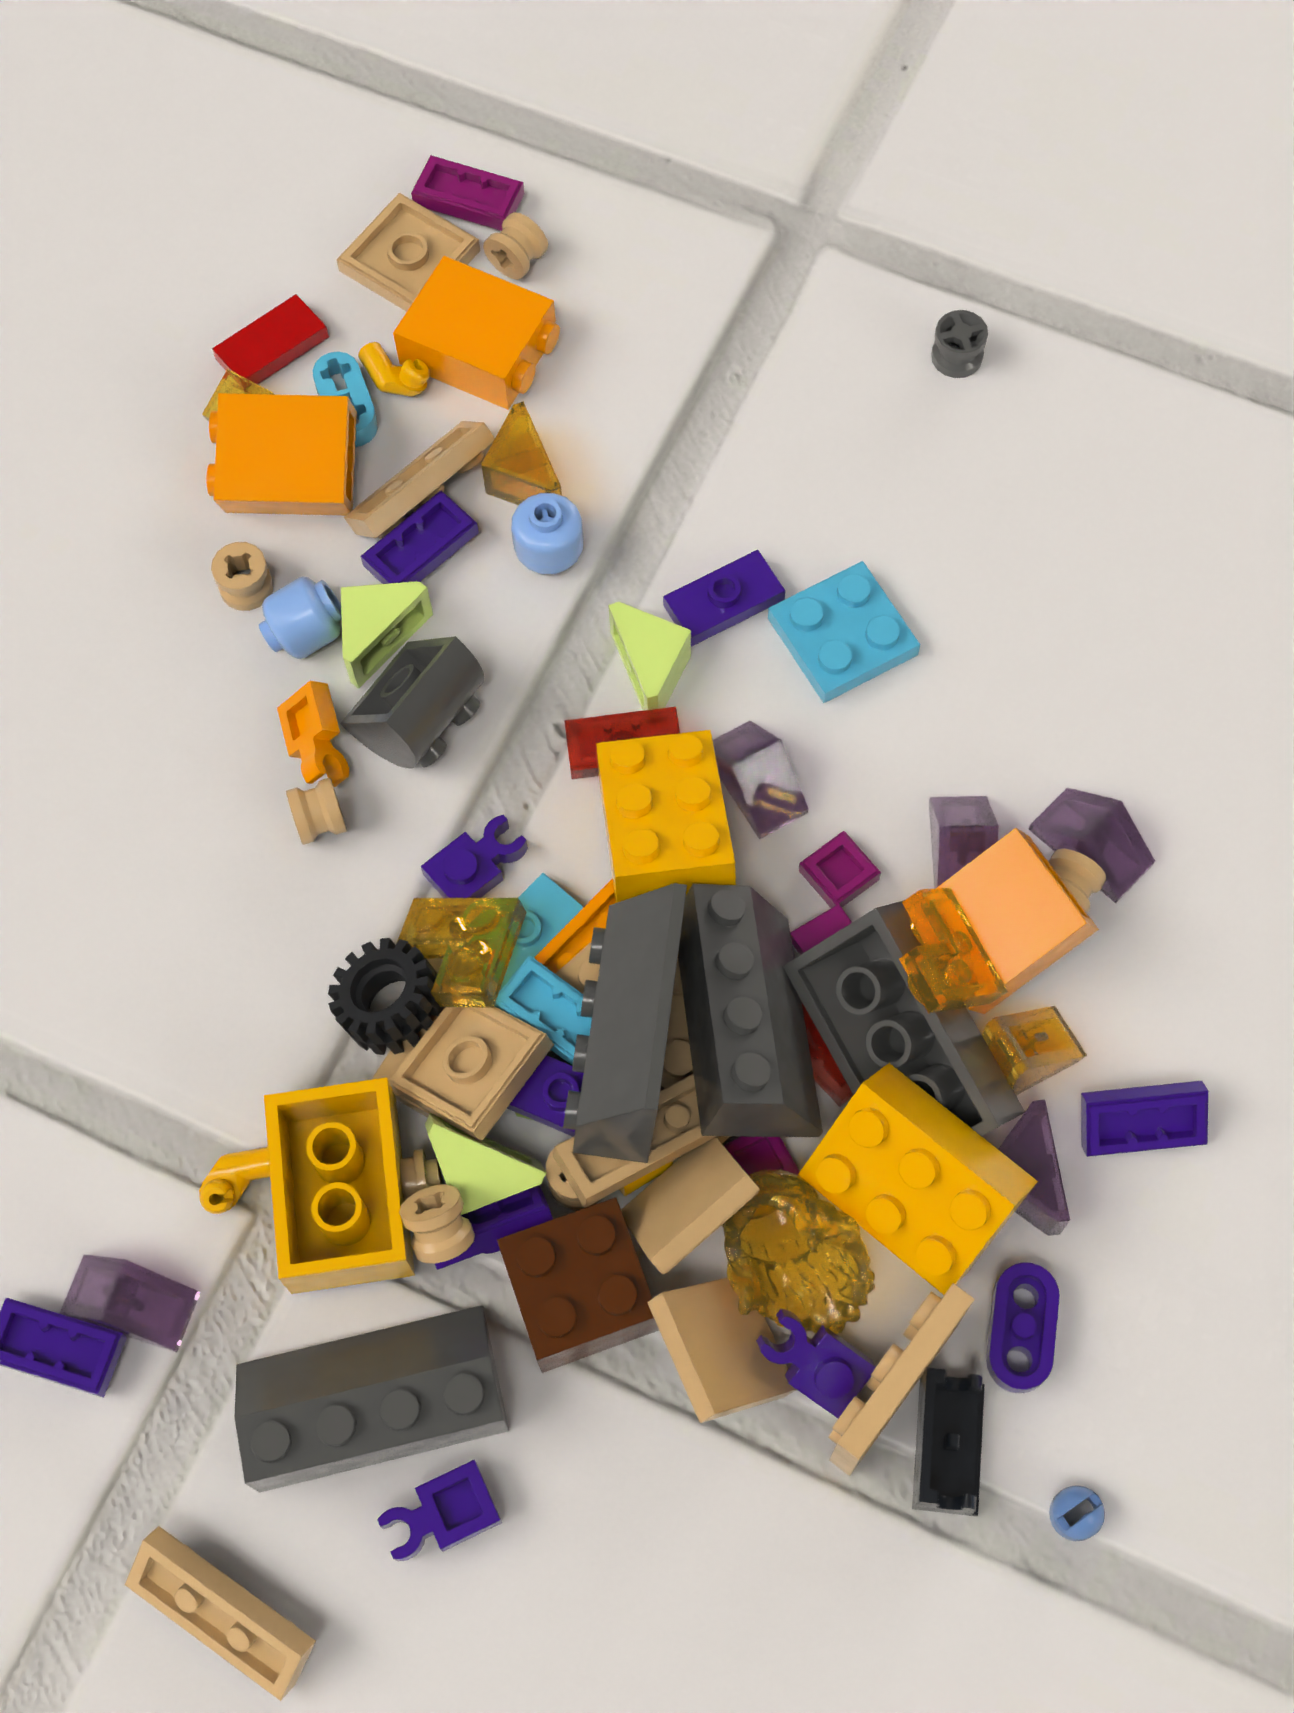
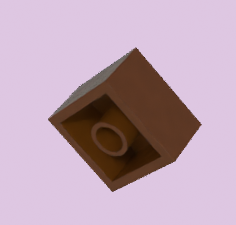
[497,1197,659,1373]

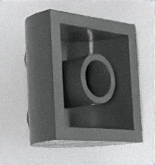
[340,636,484,769]

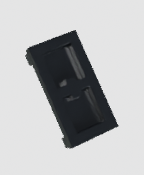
[912,1368,985,1517]

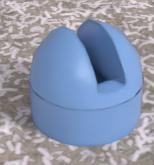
[1049,1486,1105,1541]

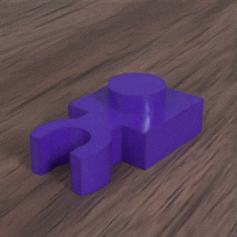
[421,815,528,915]
[756,1308,876,1419]
[377,1460,502,1561]

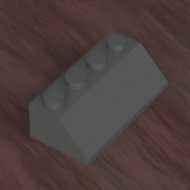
[563,883,687,1163]
[678,883,823,1137]
[783,900,1025,1136]
[234,1305,509,1493]

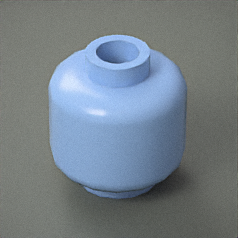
[511,493,583,574]
[259,576,342,659]

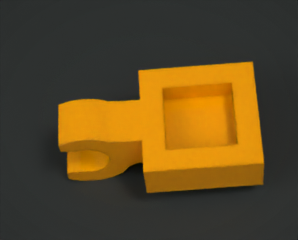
[277,680,349,787]

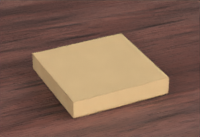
[336,193,480,312]
[389,988,554,1142]
[621,1137,760,1275]
[647,1273,797,1423]

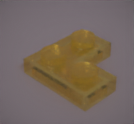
[899,887,1008,1014]
[396,898,527,1008]

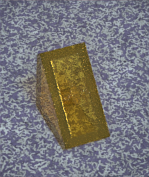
[481,402,562,505]
[982,1006,1087,1096]

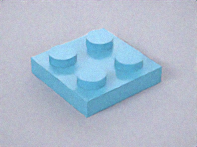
[768,561,920,703]

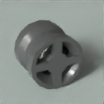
[931,310,988,378]

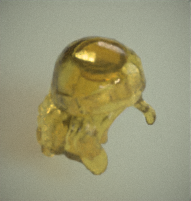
[722,1168,875,1334]

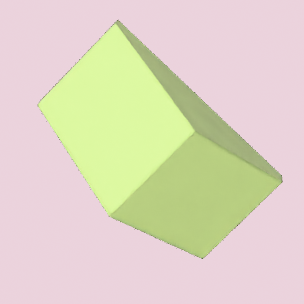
[341,581,433,689]
[608,602,691,724]
[425,1113,546,1215]

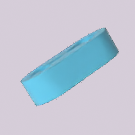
[312,352,378,447]

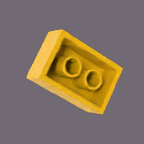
[596,730,736,903]
[798,1063,1038,1295]
[264,1077,415,1294]

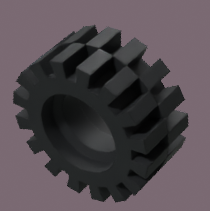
[328,938,446,1055]

